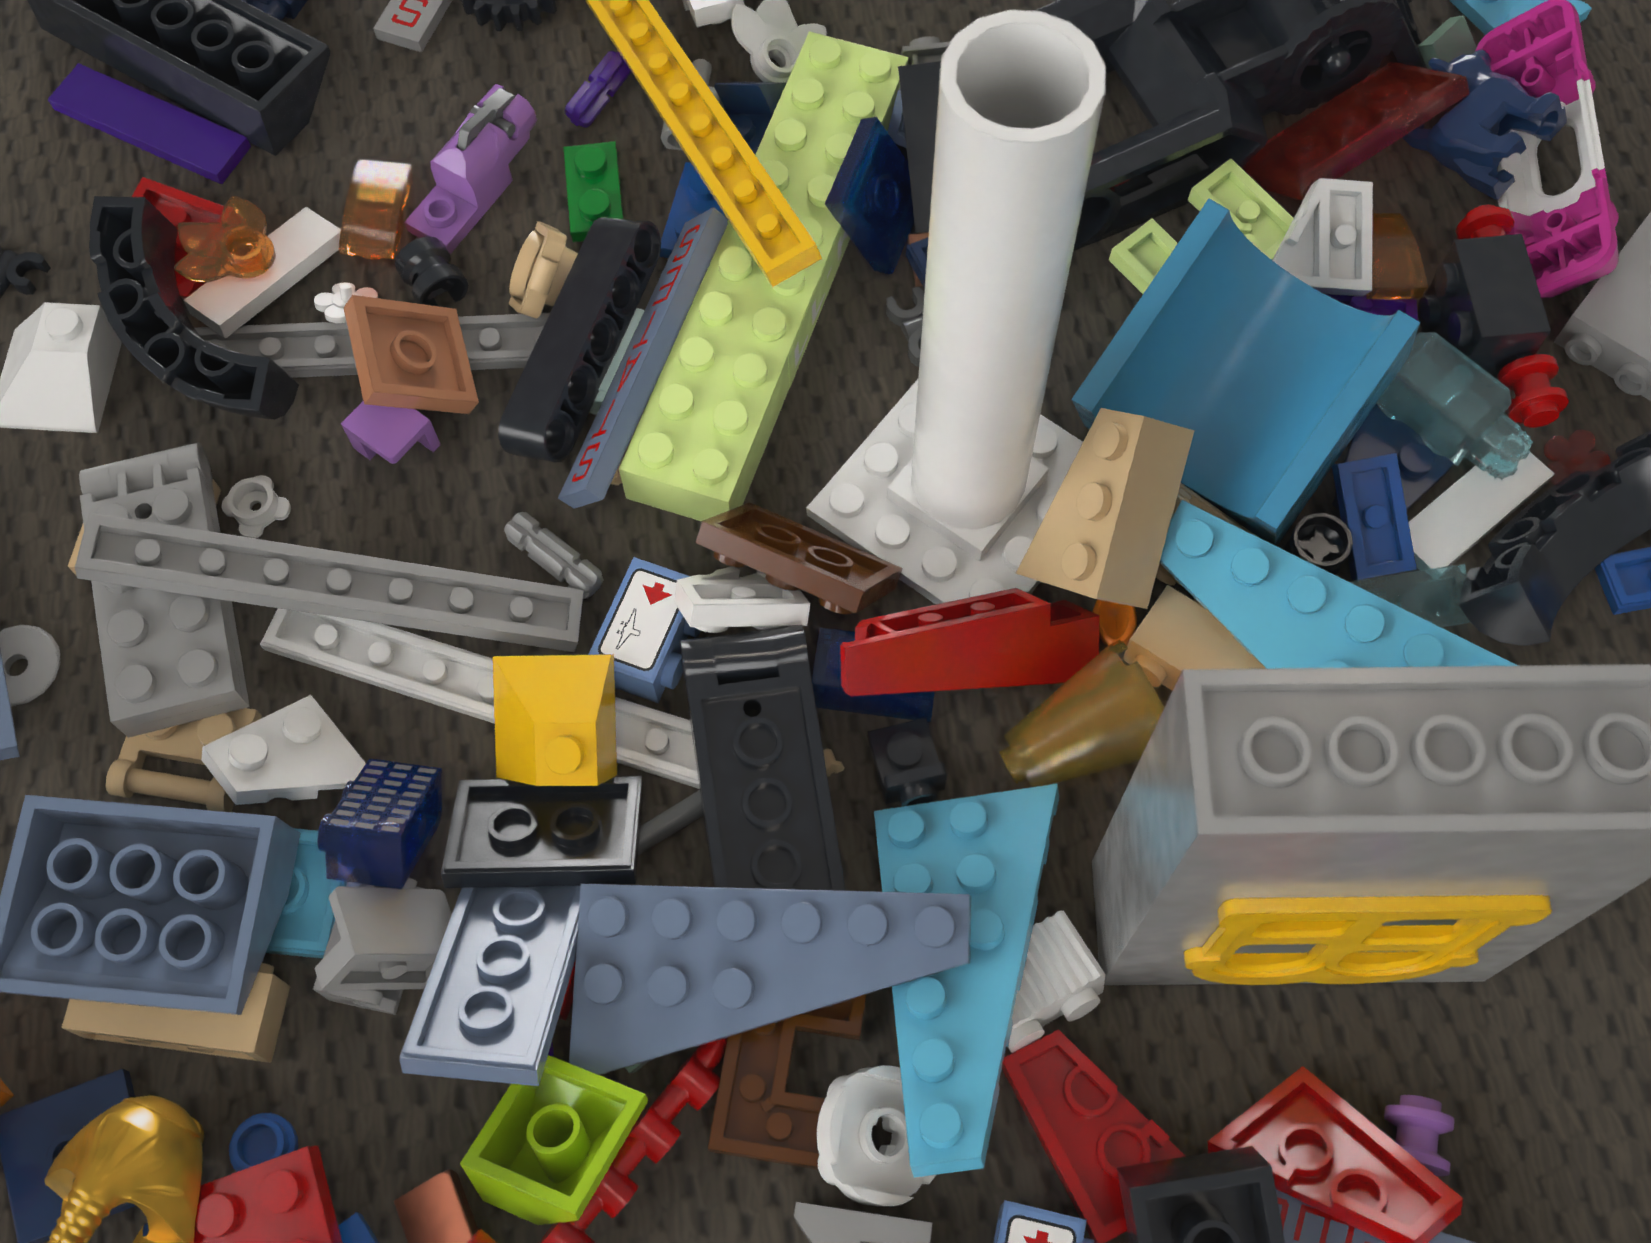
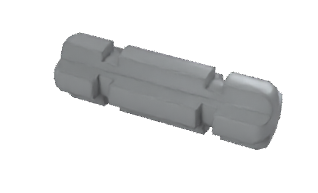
[504,512,604,599]

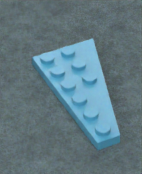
[1160,500,1518,669]
[874,783,1059,1178]

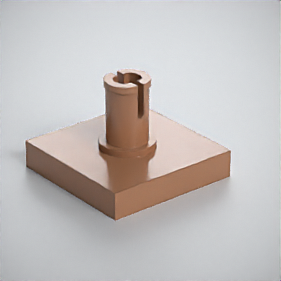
[344,295,479,414]

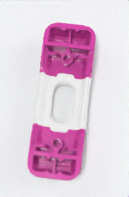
[1475,0,1619,298]

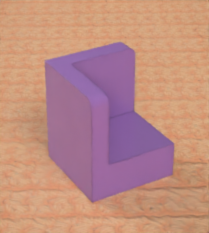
[341,401,441,464]

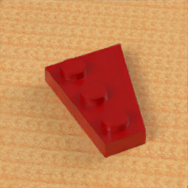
[1002,1029,1185,1243]
[1208,1066,1463,1243]

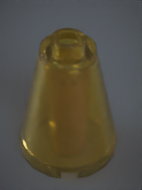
[999,639,1164,787]

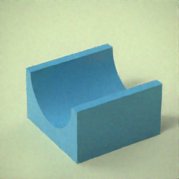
[1072,198,1420,546]

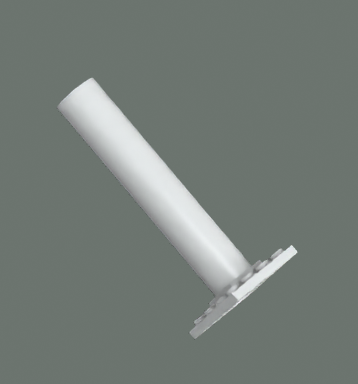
[806,10,1105,604]

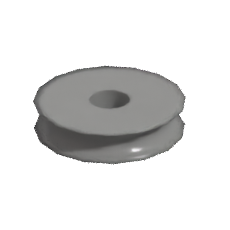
[0,625,61,707]

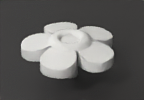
[314,282,378,323]

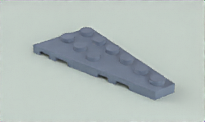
[569,884,971,1075]

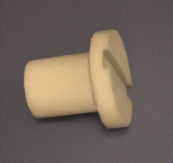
[823,749,844,777]

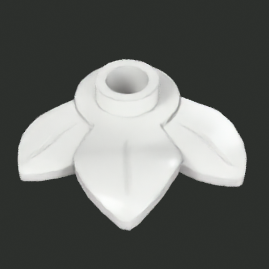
[731,0,826,83]

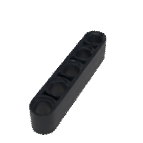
[498,217,661,463]

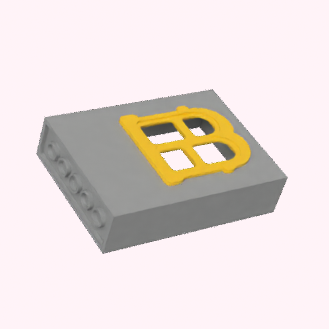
[1092,664,1651,985]

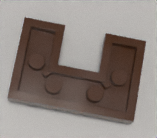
[708,994,867,1170]

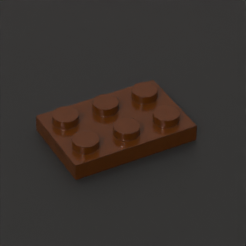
[695,502,903,614]

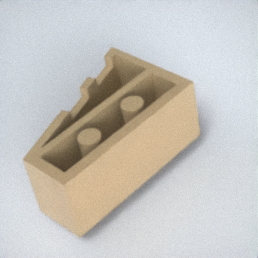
[1015,408,1195,609]

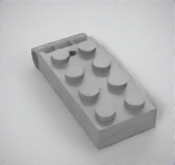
[79,442,250,738]

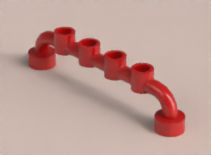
[467,1037,728,1243]

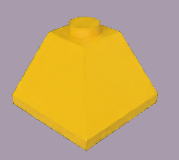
[493,654,617,786]

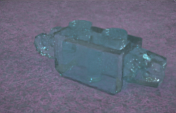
[1377,332,1533,480]

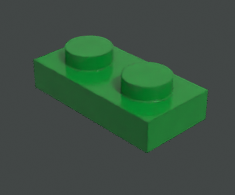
[563,141,624,242]

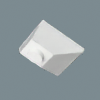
[0,302,122,433]

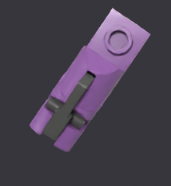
[404,84,537,254]

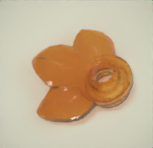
[174,196,276,282]

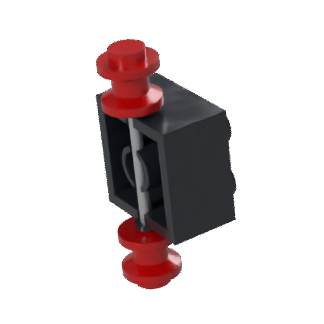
[1418,205,1569,428]

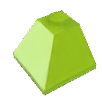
[460,1055,648,1225]

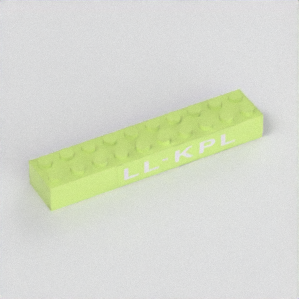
[619,31,908,521]

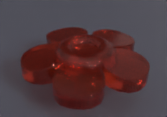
[1544,430,1611,485]

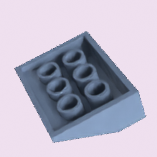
[0,795,301,1015]

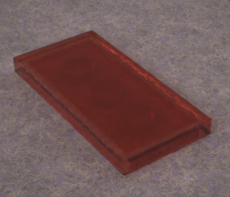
[1242,62,1470,201]

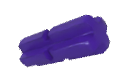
[564,51,632,128]

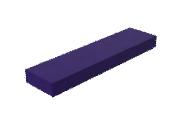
[48,63,251,185]

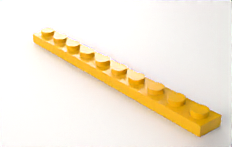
[585,0,822,287]

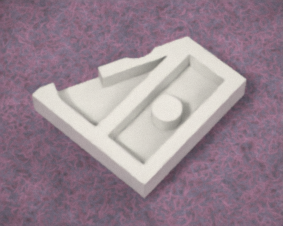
[1272,178,1373,296]

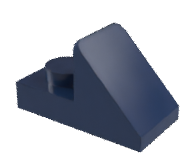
[714,82,786,154]

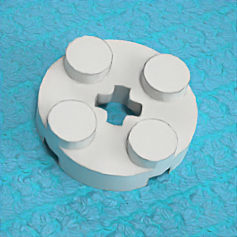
[817,1066,936,1206]

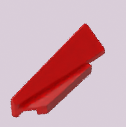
[840,588,1100,696]

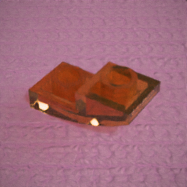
[339,159,412,260]
[1366,213,1428,299]

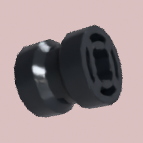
[395,236,469,306]
[1284,513,1353,575]

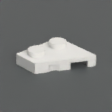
[674,566,810,633]
[202,695,377,805]

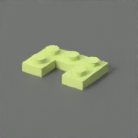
[1109,158,1294,294]

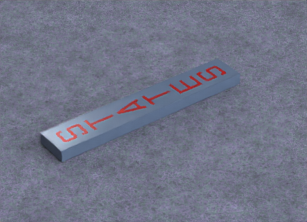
[558,207,728,509]

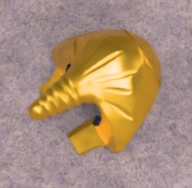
[45,1096,204,1243]

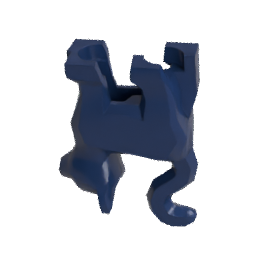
[1371,50,1567,200]

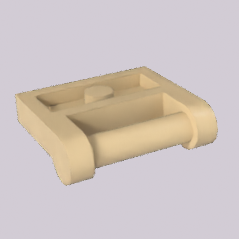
[106,708,262,812]

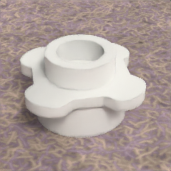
[222,475,291,538]

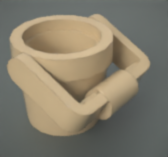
[509,221,578,319]

